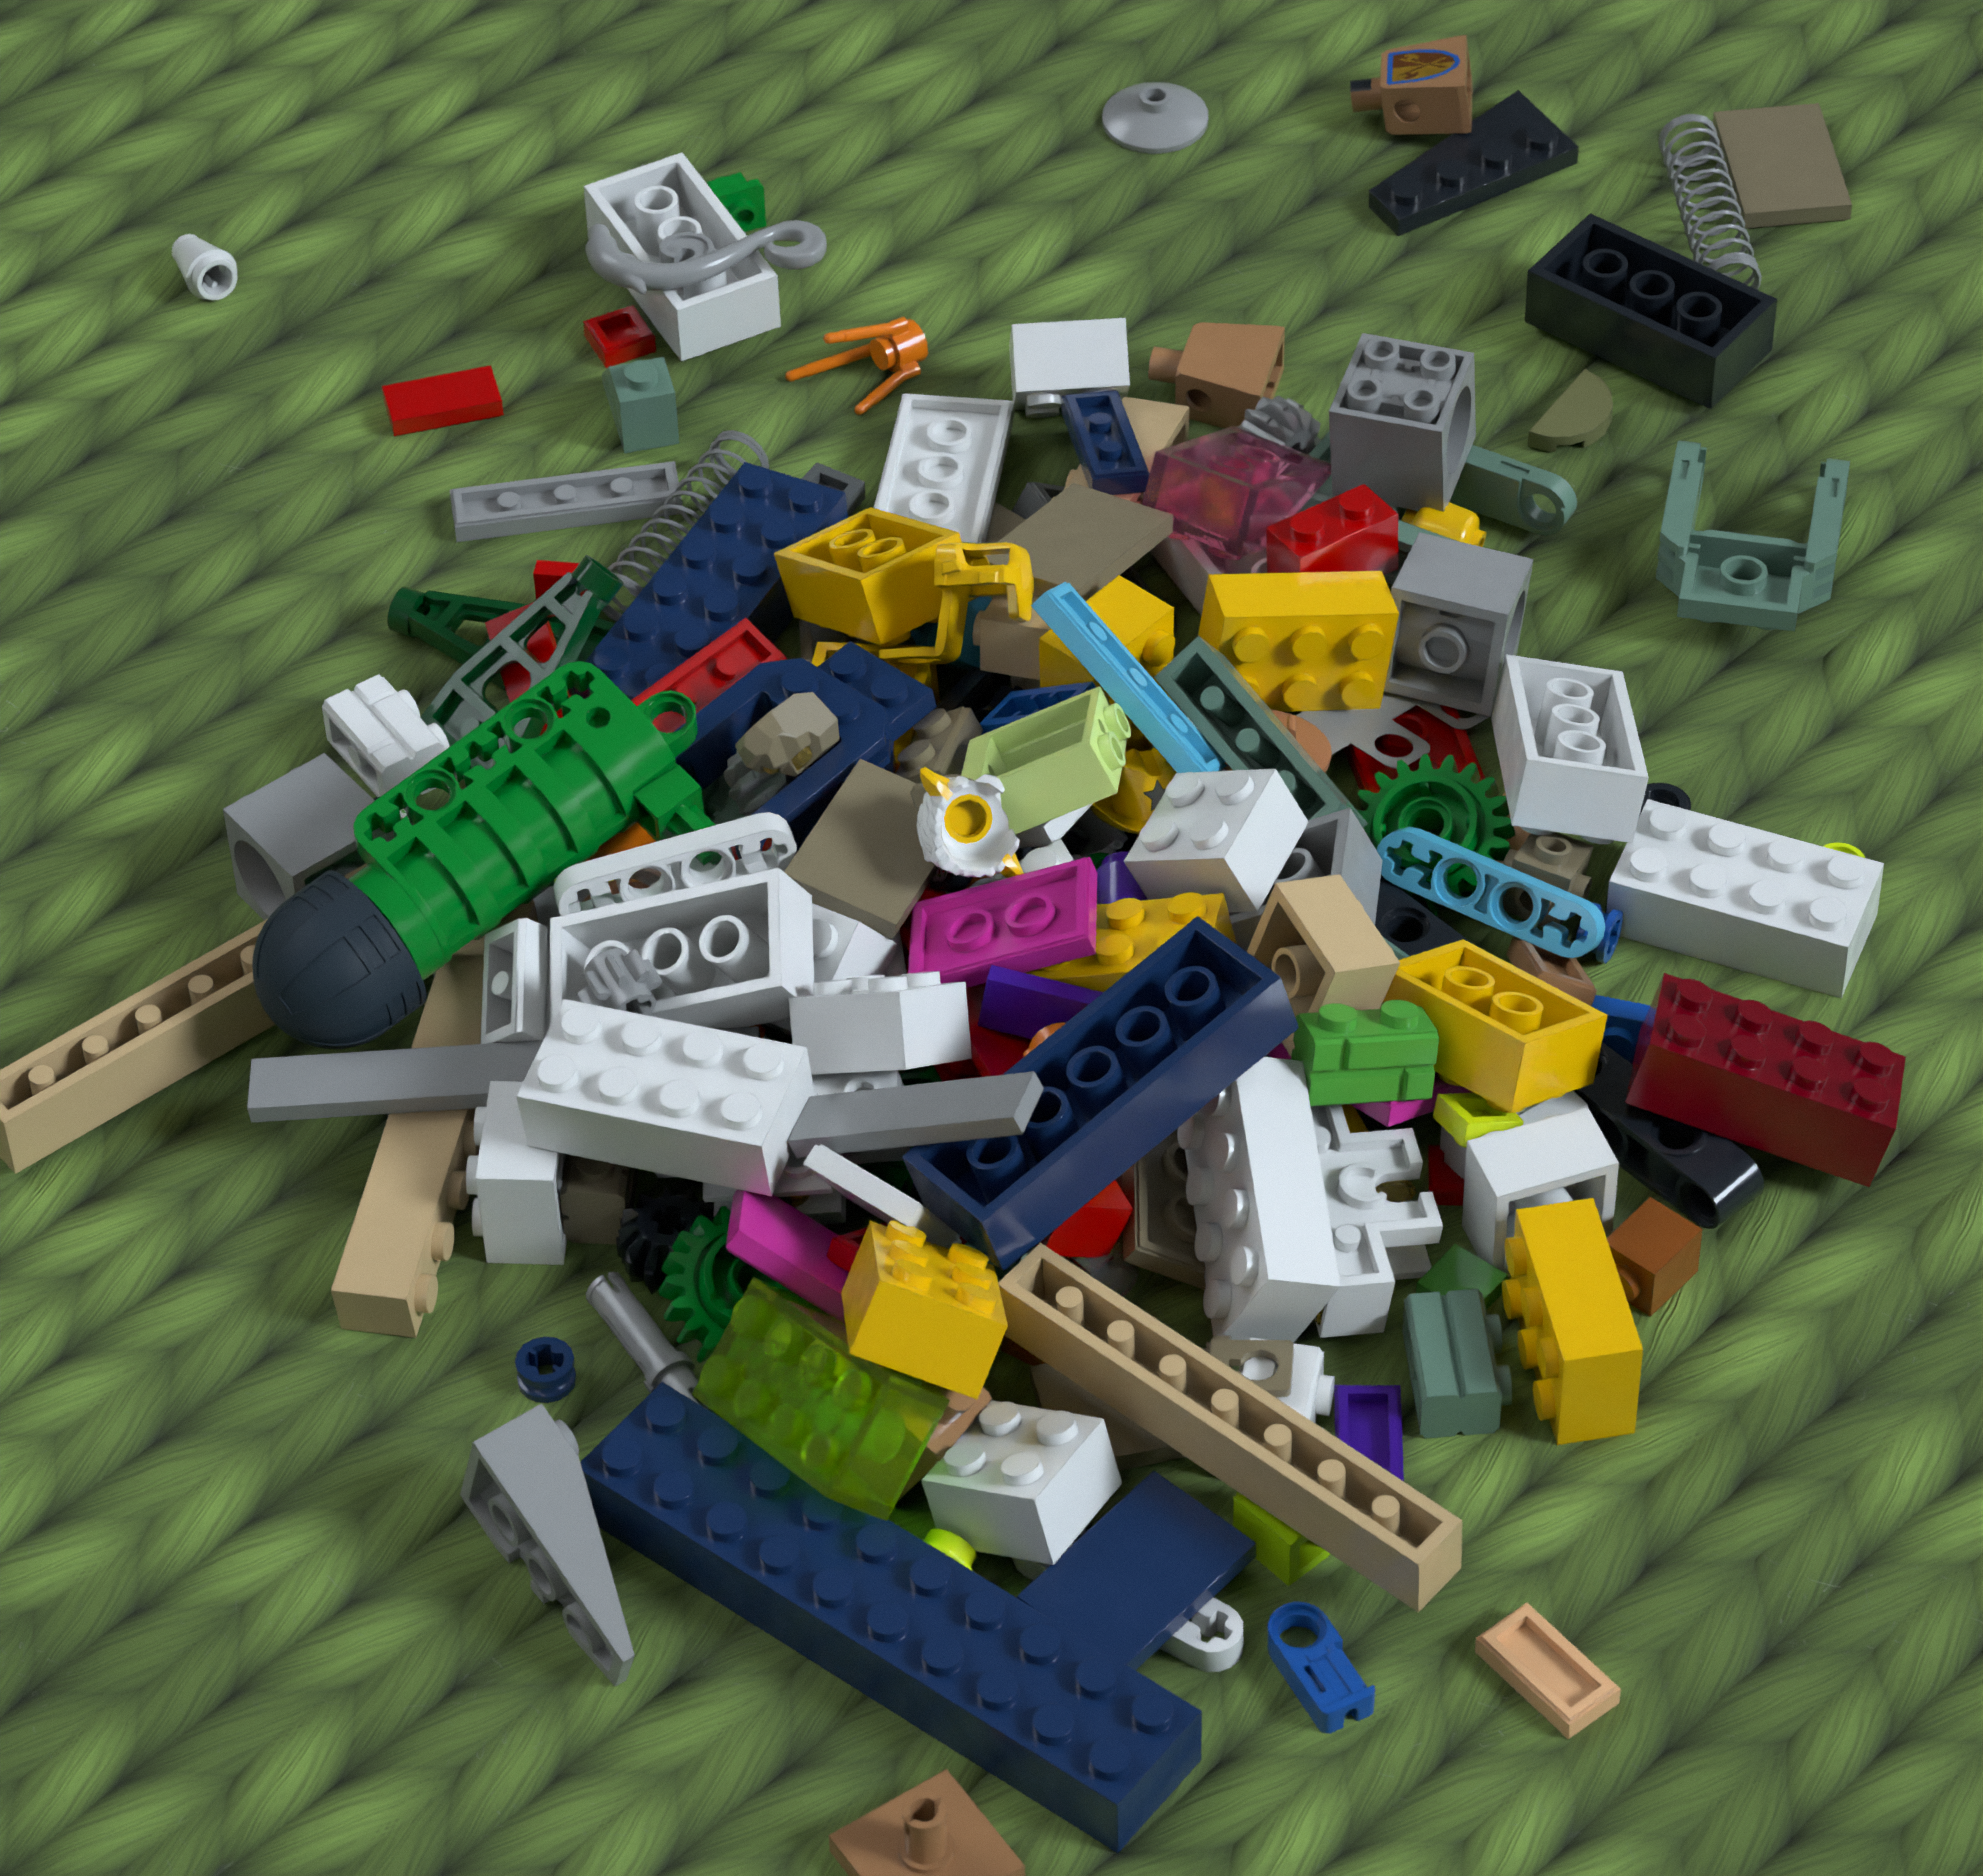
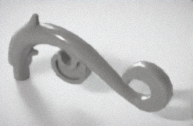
[585,220,827,295]

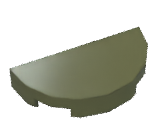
[1528,369,1613,452]

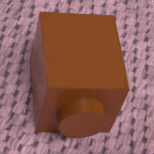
[1607,1197,1703,1317]

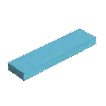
[1031,582,1227,773]

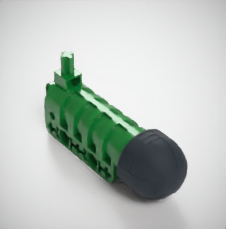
[252,661,722,1049]

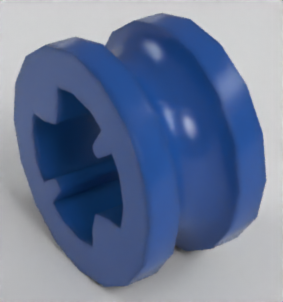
[1576,902,1623,964]

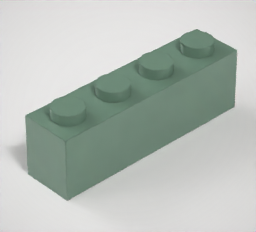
[1154,636,1368,828]

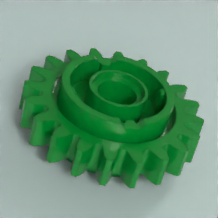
[1357,754,1516,916]
[659,1205,837,1381]

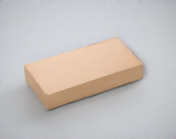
[1475,1603,1621,1739]

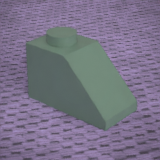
[602,357,679,454]

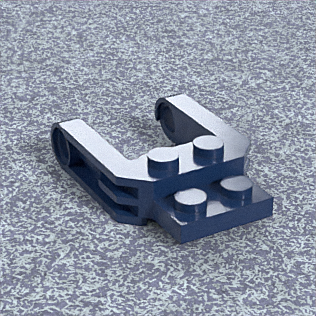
[674,641,937,859]

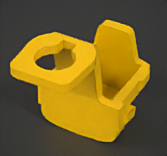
[879,542,1034,666]

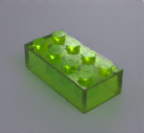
[692,1277,950,1521]

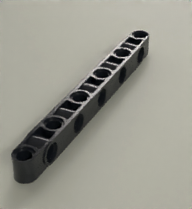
[1375,875,1764,1229]

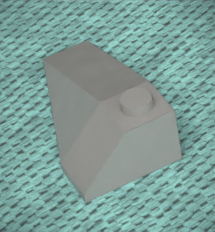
[460,1403,635,1687]

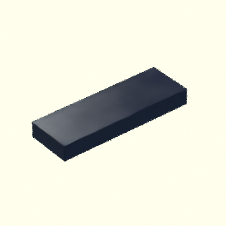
[1062,390,1150,495]

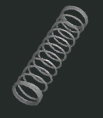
[1658,114,1762,290]
[602,430,769,622]

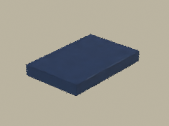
[1017,1470,1256,1670]

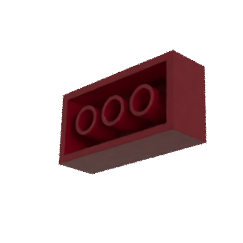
[1625,973,1906,1187]

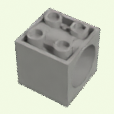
[1329,333,1476,512]
[1384,532,1534,717]
[223,753,395,921]

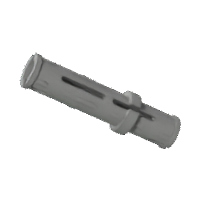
[586,1272,722,1417]

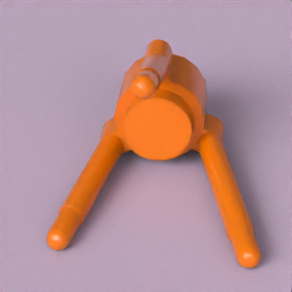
[785,316,928,415]

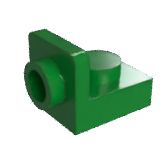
[706,172,766,232]

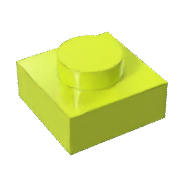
[1433,1093,1524,1149]

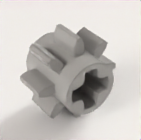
[577,948,663,1016]

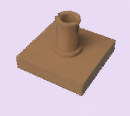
[829,1769,1025,1876]

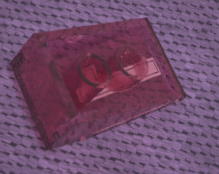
[1142,426,1331,560]

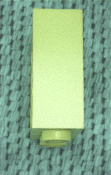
[961,686,1131,835]

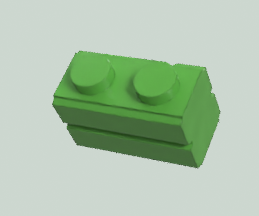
[1291,1000,1439,1107]

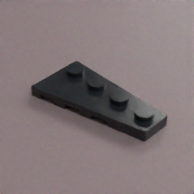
[1368,90,1579,236]

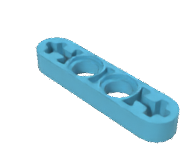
[1377,827,1606,958]

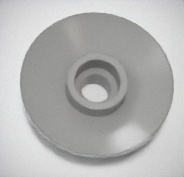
[1102,82,1208,154]

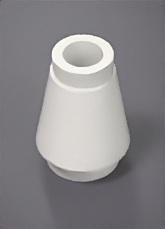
[172,234,238,300]

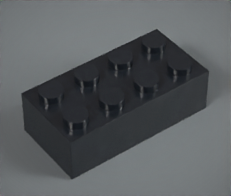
[1525,213,1777,409]

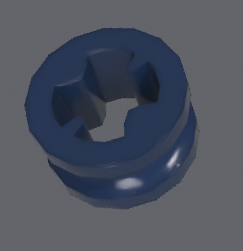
[515,1337,576,1403]

